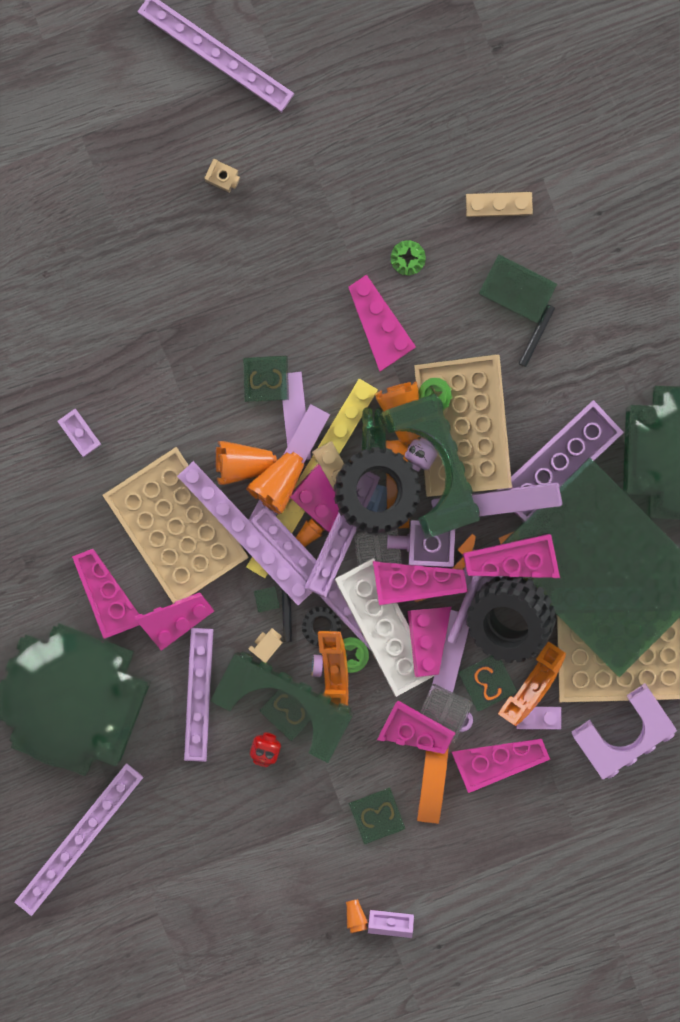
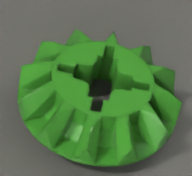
[391,240,426,276]
[419,378,453,413]
[343,637,369,673]

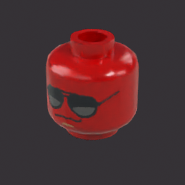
[249,732,281,767]

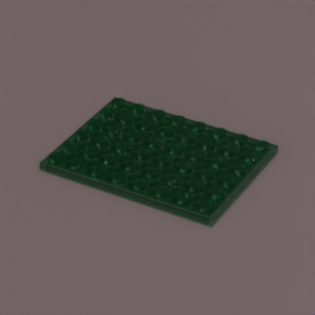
[502,457,680,677]

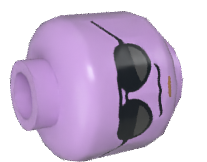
[405,438,438,472]

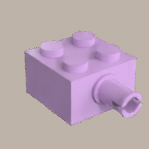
[387,520,455,567]

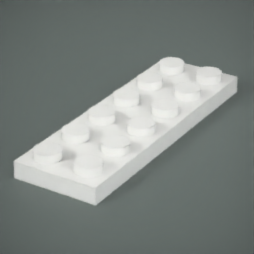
[334,558,435,697]

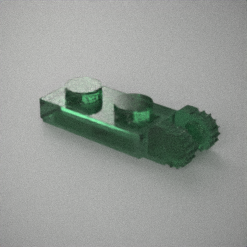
[362,408,386,451]

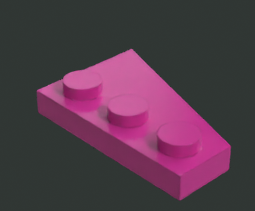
[290,464,339,533]
[134,593,214,651]
[408,607,451,677]
[377,701,456,754]

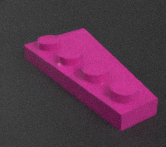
[348,275,416,372]
[72,549,140,639]

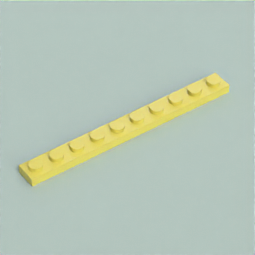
[246,379,378,578]

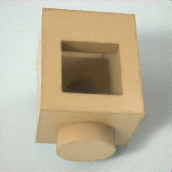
[204,159,240,193]
[249,628,283,663]

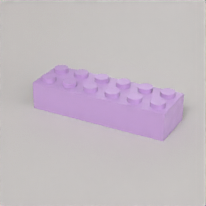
[496,400,624,524]

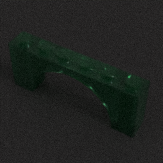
[382,393,480,539]
[211,651,355,763]

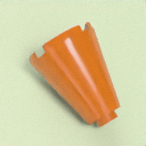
[375,381,421,445]
[216,441,277,485]
[246,452,304,515]

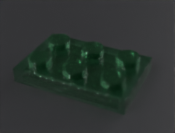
[479,254,557,324]

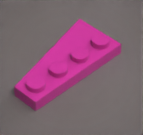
[463,534,560,578]
[373,561,467,606]
[451,738,550,793]

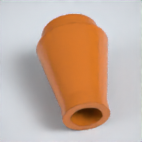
[296,518,325,547]
[346,899,368,933]

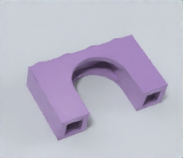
[572,683,677,779]

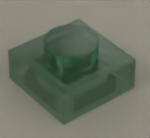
[254,586,280,612]

